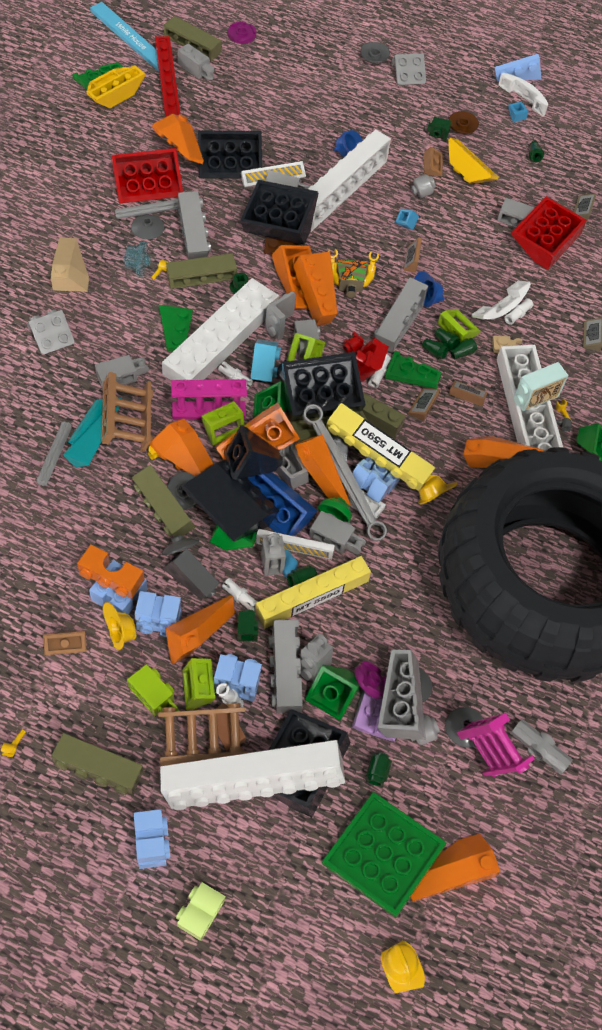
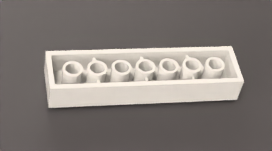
[309,130,391,231]
[162,278,279,380]
[496,345,563,451]
[160,740,345,810]

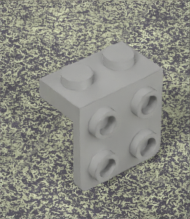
[391,53,426,85]
[265,291,296,341]
[27,309,74,354]

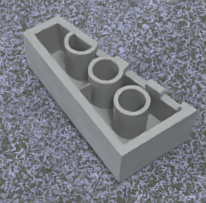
[178,191,211,260]
[373,277,428,353]
[275,443,309,489]
[268,620,303,713]
[378,650,426,740]

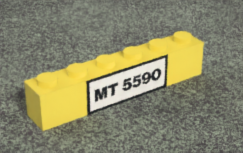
[326,403,435,491]
[255,556,371,629]

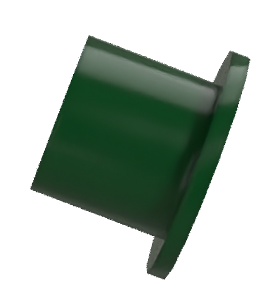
[230,273,248,294]

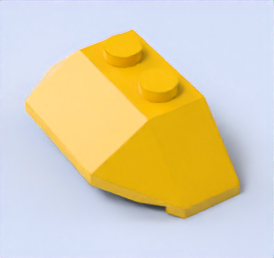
[86,65,145,108]
[448,138,499,183]

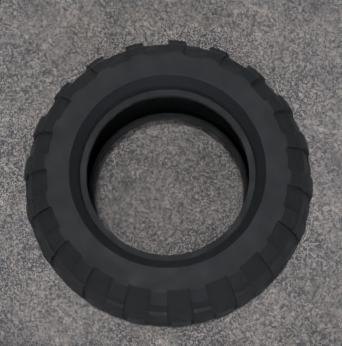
[438,447,602,682]

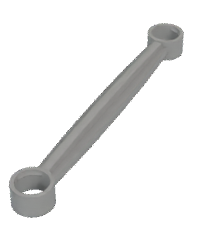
[303,404,387,542]

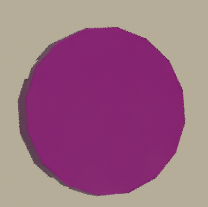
[227,21,257,44]
[355,661,386,700]

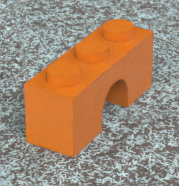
[77,544,145,599]

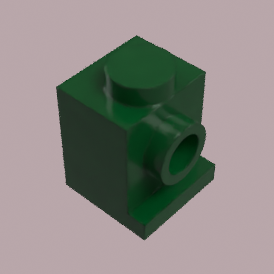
[427,116,452,142]
[237,610,259,642]

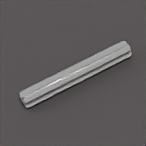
[115,199,178,219]
[37,421,72,486]

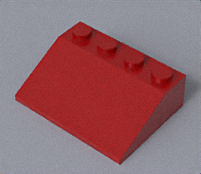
[111,148,183,204]
[511,196,587,270]

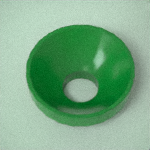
[318,497,352,523]

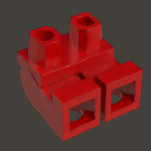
[355,338,389,382]

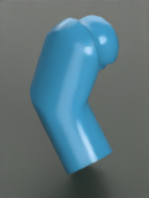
[283,550,298,578]

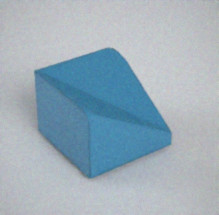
[508,101,529,122]
[395,209,419,230]

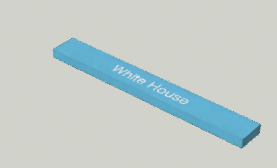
[90,2,159,72]

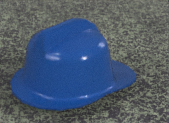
[334,130,363,157]
[414,271,445,307]

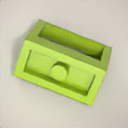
[438,309,481,343]
[287,333,326,361]
[202,401,245,446]
[182,658,215,710]

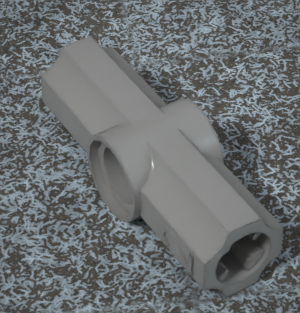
[510,719,573,775]

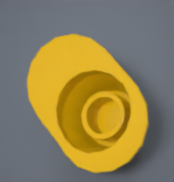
[418,475,458,504]
[103,602,137,650]
[381,941,425,993]

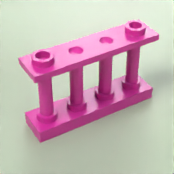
[171,379,247,420]
[456,713,535,777]

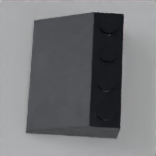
[198,130,263,179]
[240,180,319,245]
[282,352,366,422]
[182,460,279,542]
[269,709,350,818]

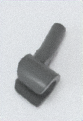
[556,418,572,432]

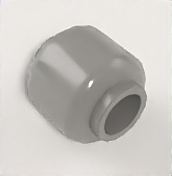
[411,174,436,198]
[411,714,440,745]

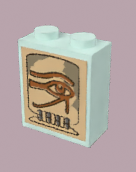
[513,362,569,411]

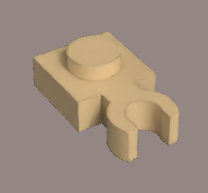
[492,336,522,353]

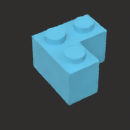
[250,339,281,382]

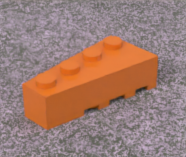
[293,251,338,326]

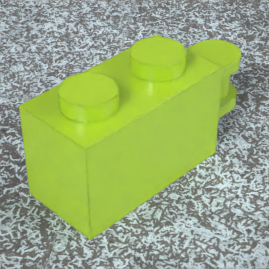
[127,664,180,719]

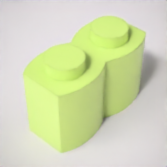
[176,882,226,941]

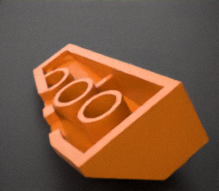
[152,114,203,164]
[272,245,312,310]
[216,403,300,460]
[150,418,214,477]
[295,434,351,506]
[165,595,235,664]
[411,834,501,902]

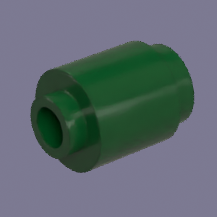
[287,565,317,587]
[366,752,392,787]

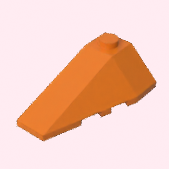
[463,436,544,468]

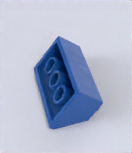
[248,472,317,536]

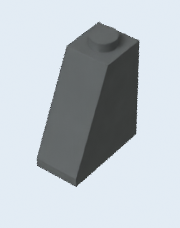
[162,548,220,599]

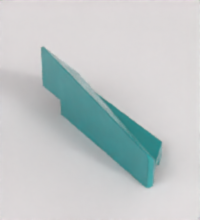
[63,398,123,467]

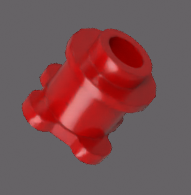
[343,332,364,353]

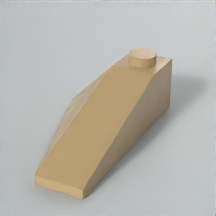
[51,237,89,292]

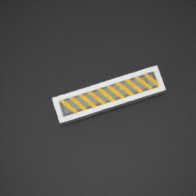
[241,161,306,188]
[256,529,335,560]

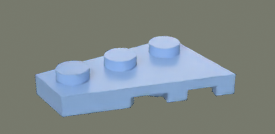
[495,54,541,81]

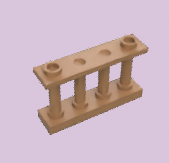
[101,372,153,452]
[158,703,248,766]

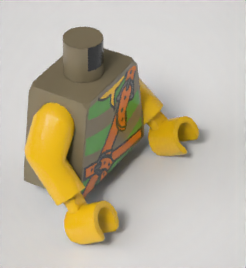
[328,249,379,298]

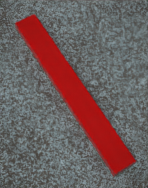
[155,36,181,117]

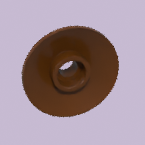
[449,111,479,134]

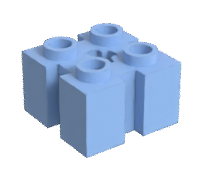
[352,457,400,503]
[89,560,148,614]
[135,591,182,637]
[214,654,262,702]
[134,809,170,869]

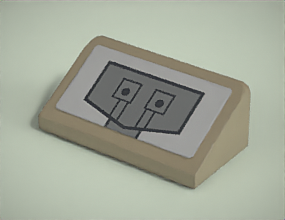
[574,194,596,223]
[583,318,602,351]

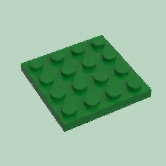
[322,792,447,918]

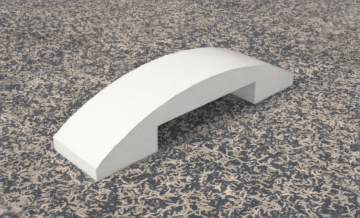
[498,73,548,116]
[472,281,531,319]

